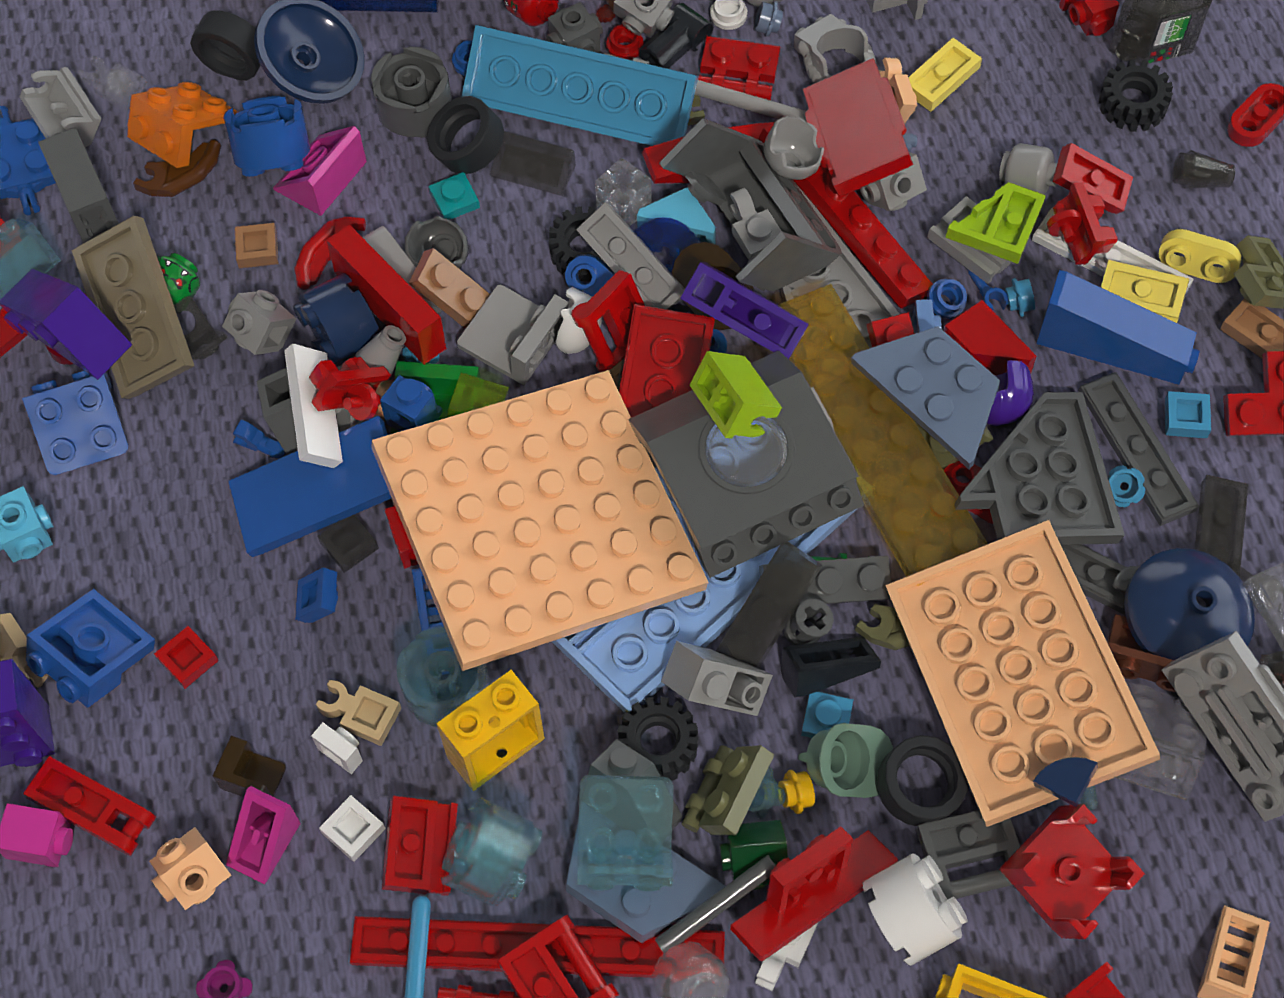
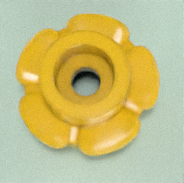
[778,769,815,814]

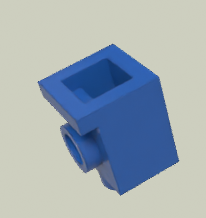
[380,375,443,432]

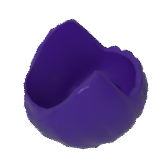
[987,360,1034,426]

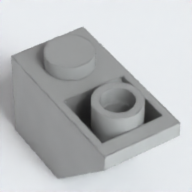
[661,641,773,716]

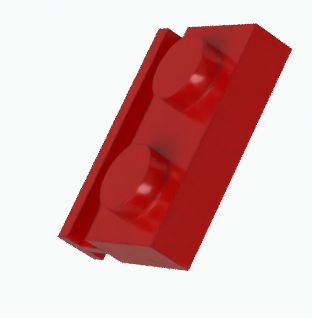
[382,796,458,896]

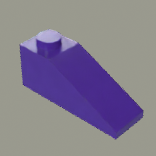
[680,262,809,359]

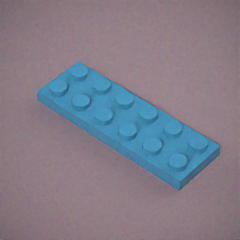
[461,25,699,146]

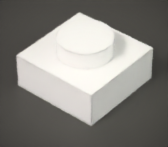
[311,723,363,774]
[319,795,386,862]

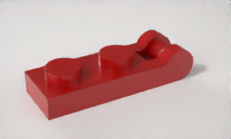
[23,756,156,857]

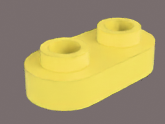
[1159,229,1241,283]

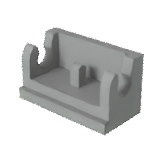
[20,67,101,147]

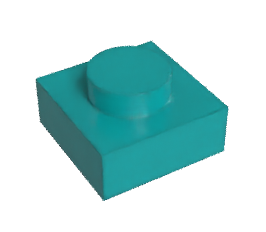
[428,172,480,220]

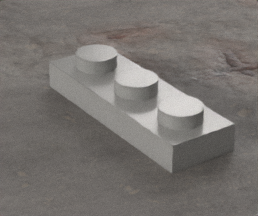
[576,202,685,310]

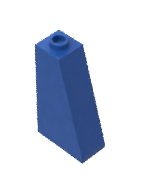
[1036,270,1200,385]

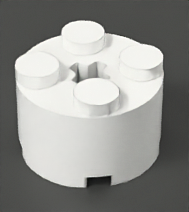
[863,853,968,966]

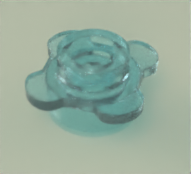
[748,766,786,818]

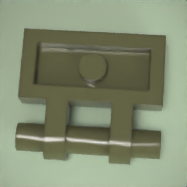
[681,745,774,835]

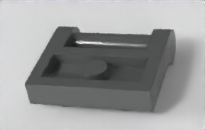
[916,810,1020,899]

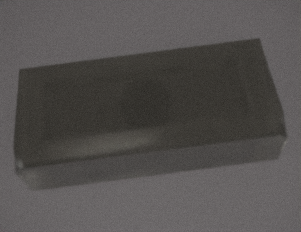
[490,131,576,196]

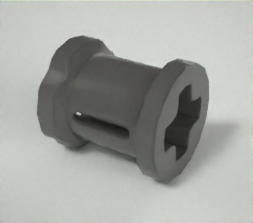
[784,599,834,646]

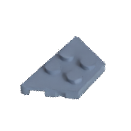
[851,326,1000,469]
[566,800,725,943]

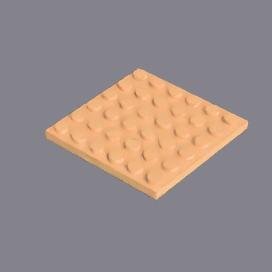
[372,370,708,671]

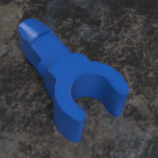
[233,420,286,459]

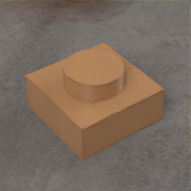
[235,223,278,268]

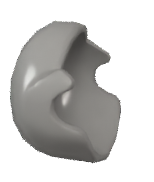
[764,116,824,180]

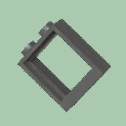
[38,127,119,243]

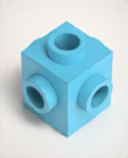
[0,486,54,563]

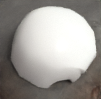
[556,287,602,354]

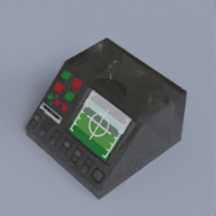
[1109,0,1213,64]

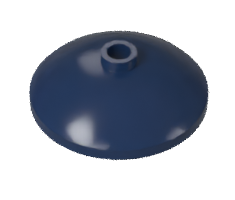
[254,0,365,104]
[1124,548,1255,660]

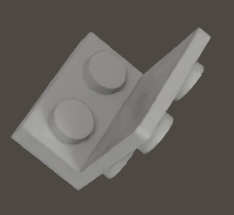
[457,285,569,386]

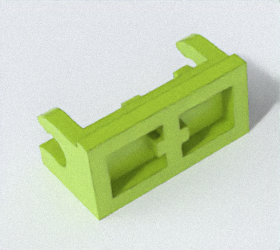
[690,351,782,439]

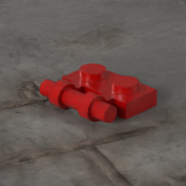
[698,36,781,101]

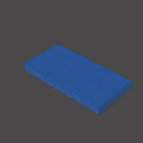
[228,416,392,557]

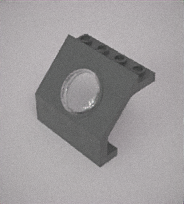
[628,351,864,578]

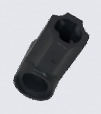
[639,3,714,69]

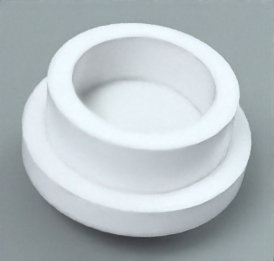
[710,0,747,30]

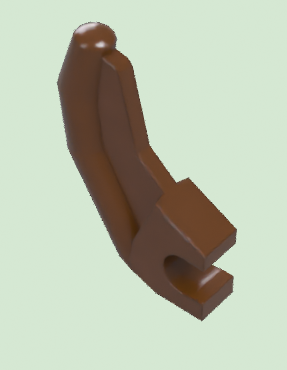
[133,140,221,197]

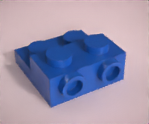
[26,589,155,708]

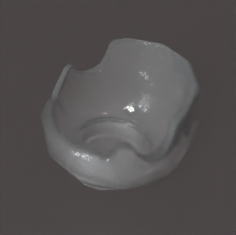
[653,942,730,998]

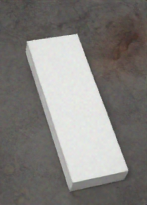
[284,344,343,468]

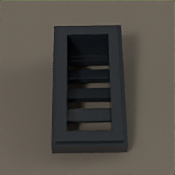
[781,637,881,697]

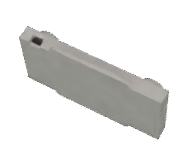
[1162,631,1284,822]

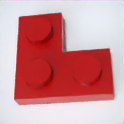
[1223,351,1284,436]

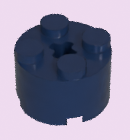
[293,273,380,367]

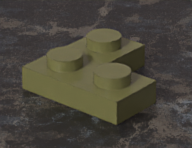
[1234,235,1284,309]

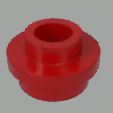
[606,24,644,60]

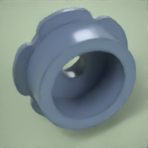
[754,1,783,37]

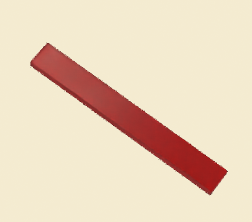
[350,916,725,981]

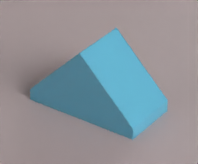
[637,187,716,248]

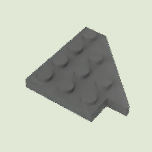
[954,392,1125,545]

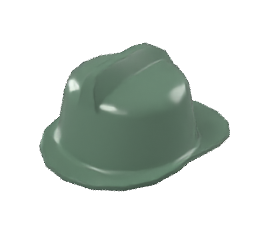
[798,723,893,798]

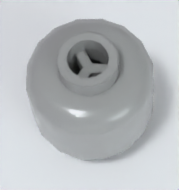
[999,143,1057,195]

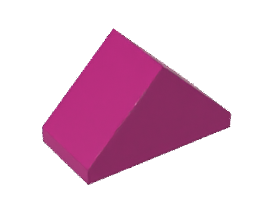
[226,786,301,885]

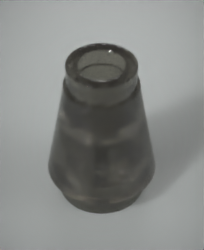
[1172,150,1235,189]

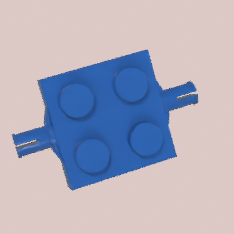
[0,106,56,215]

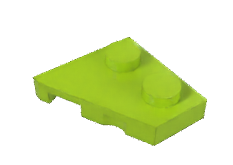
[945,182,1046,264]

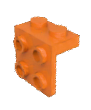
[127,82,238,168]

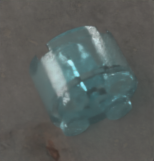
[397,626,490,727]
[441,798,542,906]

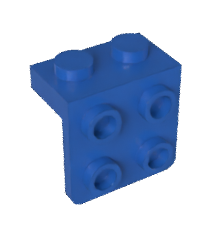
[22,371,129,475]

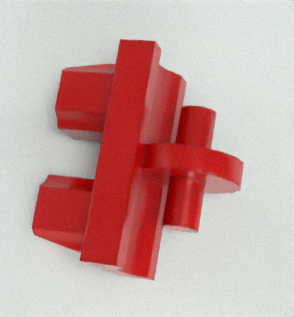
[1047,182,1118,265]
[309,357,391,421]

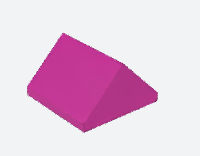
[273,126,367,216]

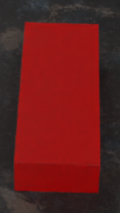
[327,224,446,365]

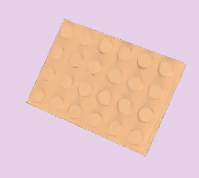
[885,520,1160,827]

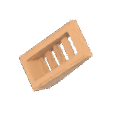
[1197,905,1270,998]

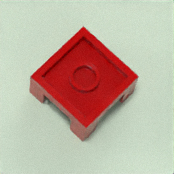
[999,804,1145,940]

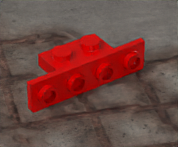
[730,826,898,961]

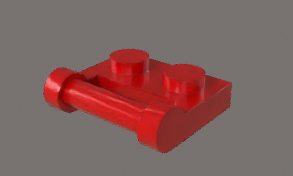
[571,270,645,373]
[497,915,620,998]

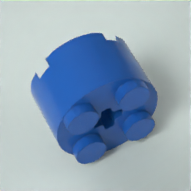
[224,96,310,177]

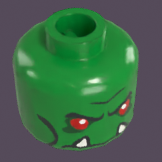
[157,253,200,313]

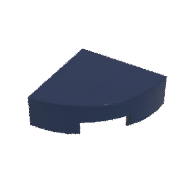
[1033,757,1098,807]

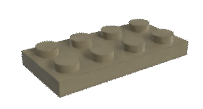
[71,216,195,399]

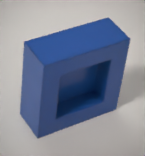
[295,567,338,623]

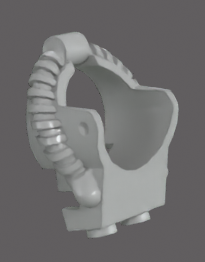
[793,14,876,84]

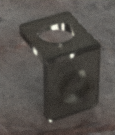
[174,296,228,360]

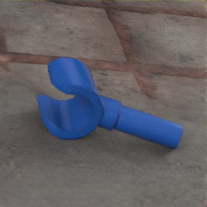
[968,270,1008,311]

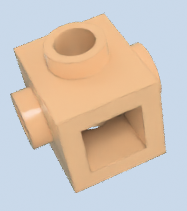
[149,827,231,910]

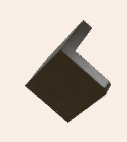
[212,736,286,797]

